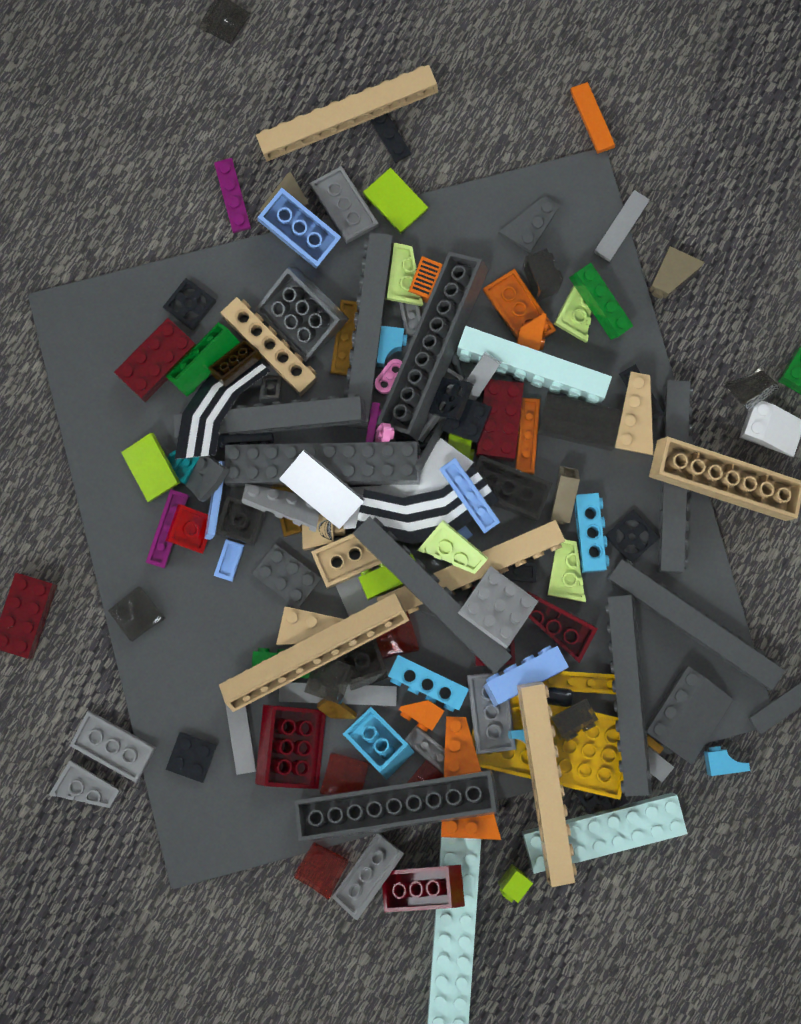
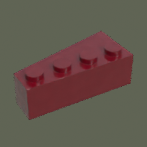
[527,591,598,663]

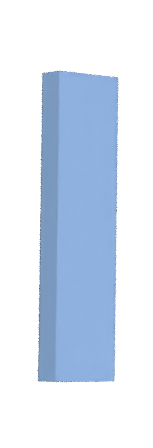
[439,458,500,533]
[204,460,225,540]

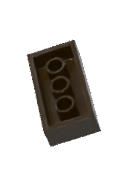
[208,339,262,387]

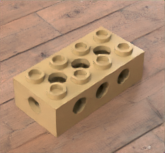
[311,534,381,589]

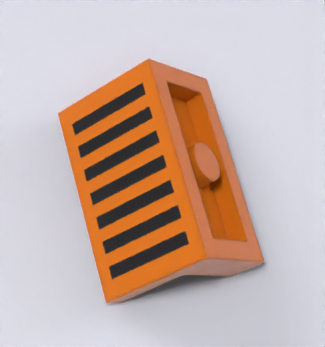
[408,256,443,303]

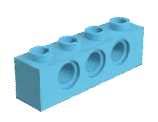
[574,493,609,573]
[388,655,469,712]

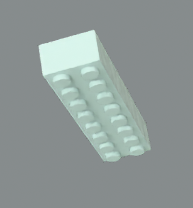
[457,326,612,407]
[522,792,687,874]

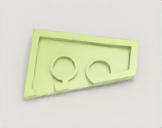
[385,243,423,306]
[554,285,591,343]
[417,520,488,574]
[547,540,586,602]

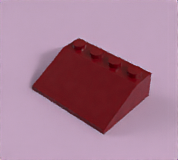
[255,704,326,789]

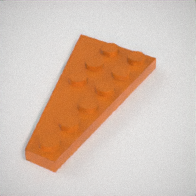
[441,716,501,840]

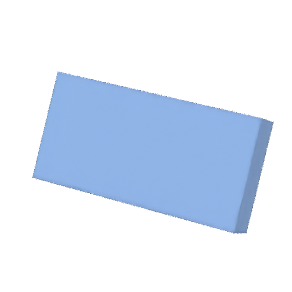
[214,539,245,582]

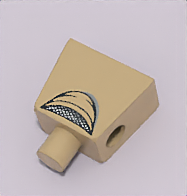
[302,514,345,551]

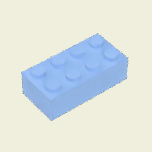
[257,188,341,269]
[483,645,569,707]

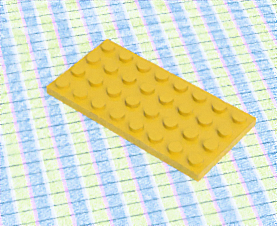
[471,695,623,800]

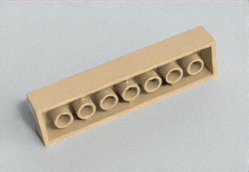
[649,436,801,521]

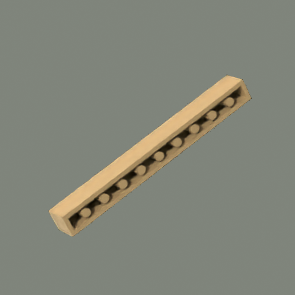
[256,65,438,162]
[376,520,565,614]
[219,593,409,712]
[517,681,577,887]

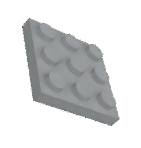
[458,566,538,649]

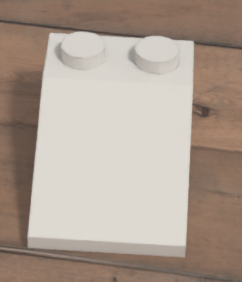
[739,399,801,457]

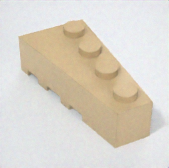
[615,372,654,456]
[276,606,344,646]

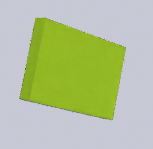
[363,168,428,234]
[121,433,180,502]

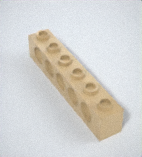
[220,297,317,396]

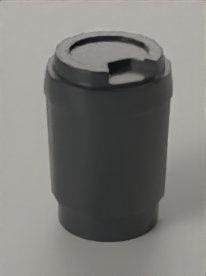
[547,687,573,707]

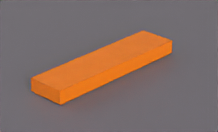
[570,82,615,154]
[515,397,540,475]

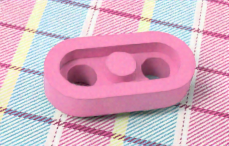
[375,359,402,394]
[375,423,394,442]

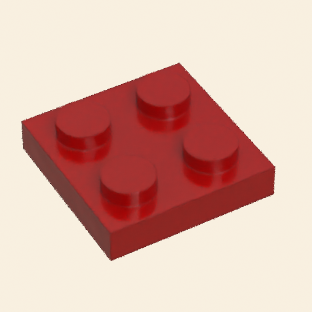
[165,504,208,554]

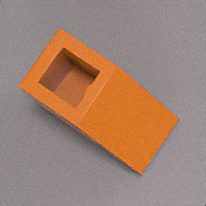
[517,314,549,351]
[399,700,444,732]

